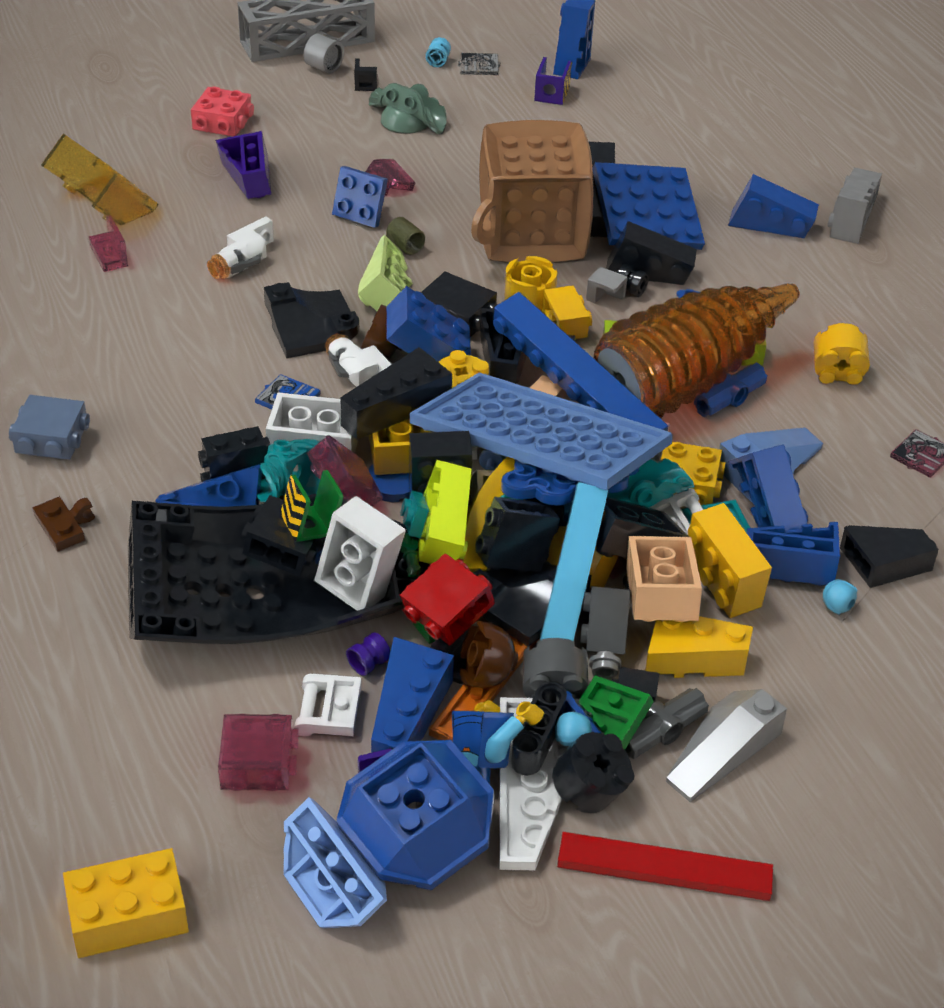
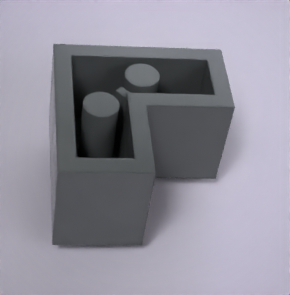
[580,586,631,654]

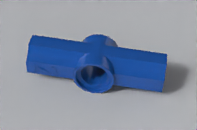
[694,362,767,417]

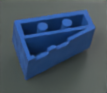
[728,444,808,530]
[747,522,840,586]

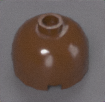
[361,304,402,358]
[460,621,518,688]

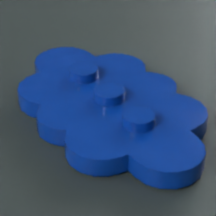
[501,460,640,506]

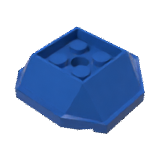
[336,740,494,890]

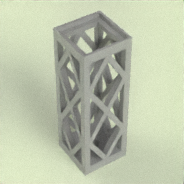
[237,0,375,62]

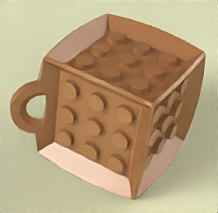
[471,120,593,263]

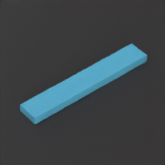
[540,482,609,641]

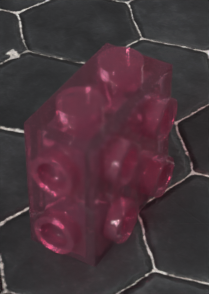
[307,435,383,507]
[218,714,299,791]

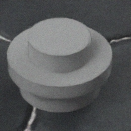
[589,651,621,678]

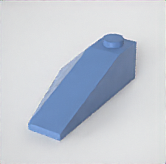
[720,427,823,502]

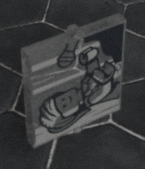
[458,53,501,75]

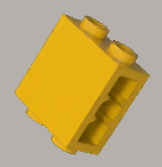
[661,442,726,505]

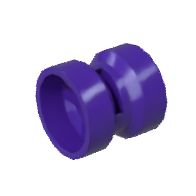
[346,632,391,676]

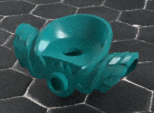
[257,439,336,502]
[607,458,694,508]

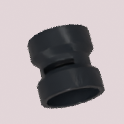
[617,264,649,297]

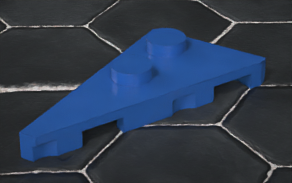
[155,465,262,507]

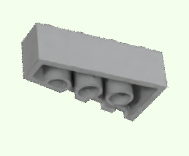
[828,167,882,244]

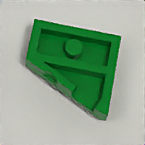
[579,675,654,750]

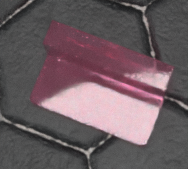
[88,215,128,272]

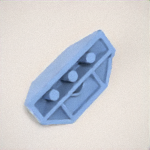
[284,797,387,928]

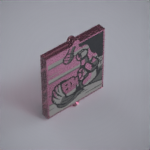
[890,429,944,478]

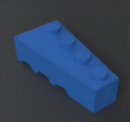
[371,637,454,753]

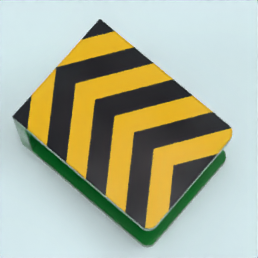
[280,470,344,542]

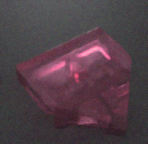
[365,159,416,196]

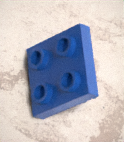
[332,166,388,228]

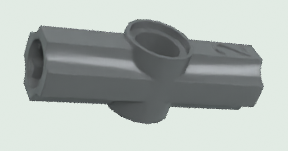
[625,688,709,759]

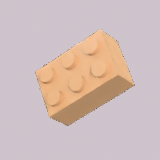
[626,536,702,622]

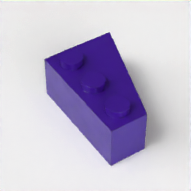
[215,131,271,199]

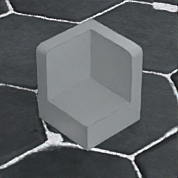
[586,267,627,303]

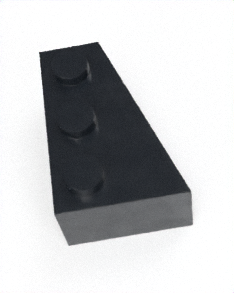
[606,221,697,285]

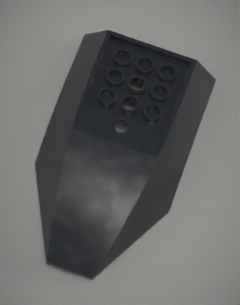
[128,494,431,644]

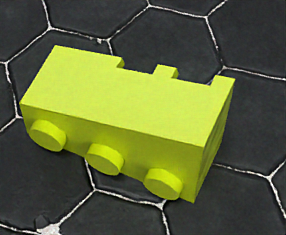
[419,460,472,564]

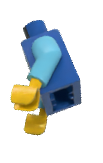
[452,700,544,784]

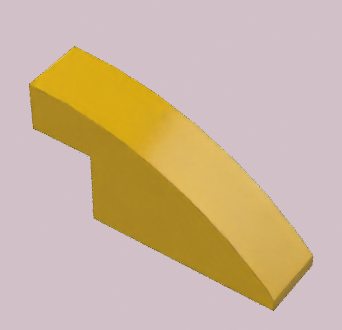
[460,457,515,573]

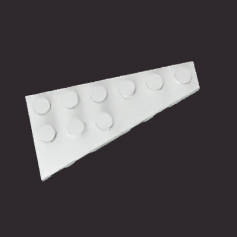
[499,697,589,871]

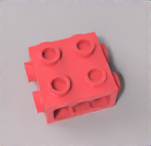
[191,86,254,137]

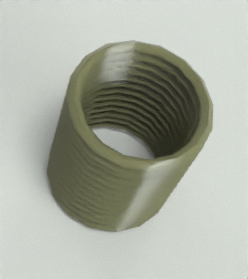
[386,217,426,255]

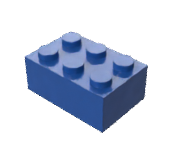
[386,286,471,362]

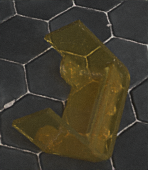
[41,133,159,227]

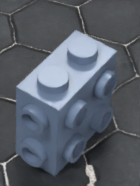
[9,395,90,460]

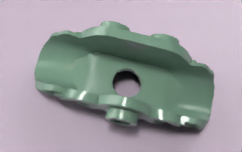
[369,83,447,134]

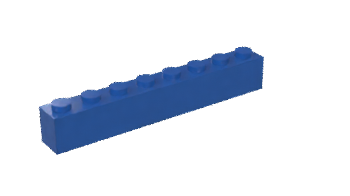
[493,292,668,431]

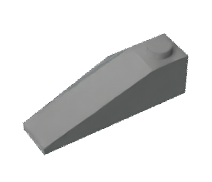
[666,689,787,802]

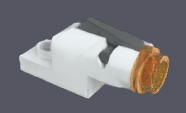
[207,216,274,279]
[325,334,392,387]

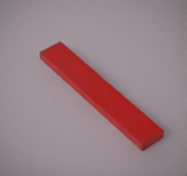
[557,832,773,901]

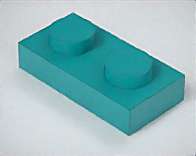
[400,490,429,538]

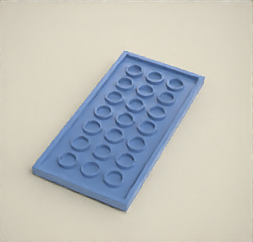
[410,372,672,490]

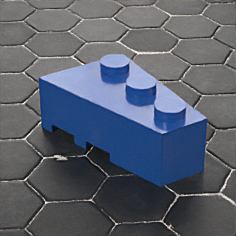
[553,0,595,79]
[728,174,819,238]

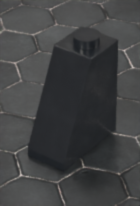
[840,525,939,588]

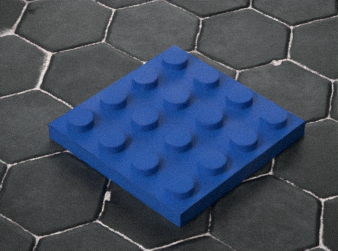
[592,162,705,250]

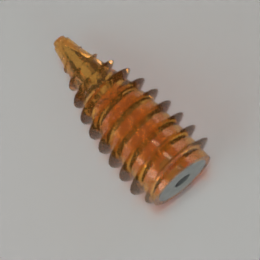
[594,283,800,419]

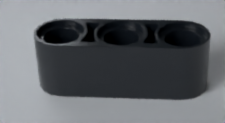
[511,682,567,776]

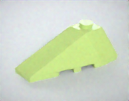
[358,235,413,311]

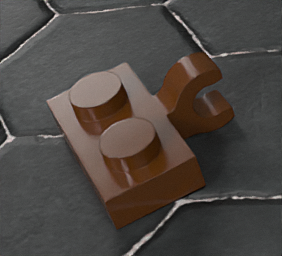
[32,496,95,552]

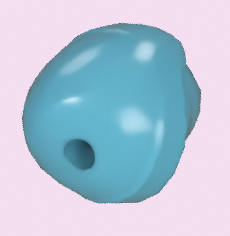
[823,579,858,615]
[555,712,592,746]

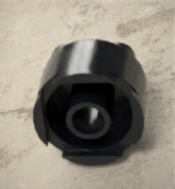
[552,732,635,813]

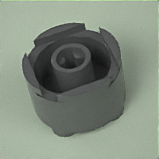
[523,638,589,699]

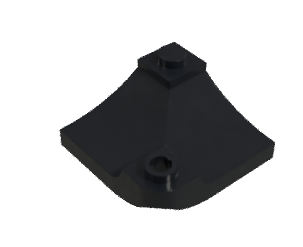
[264,282,360,359]
[473,563,592,647]

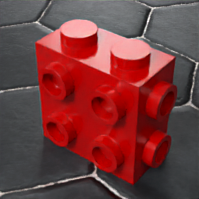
[400,553,495,645]

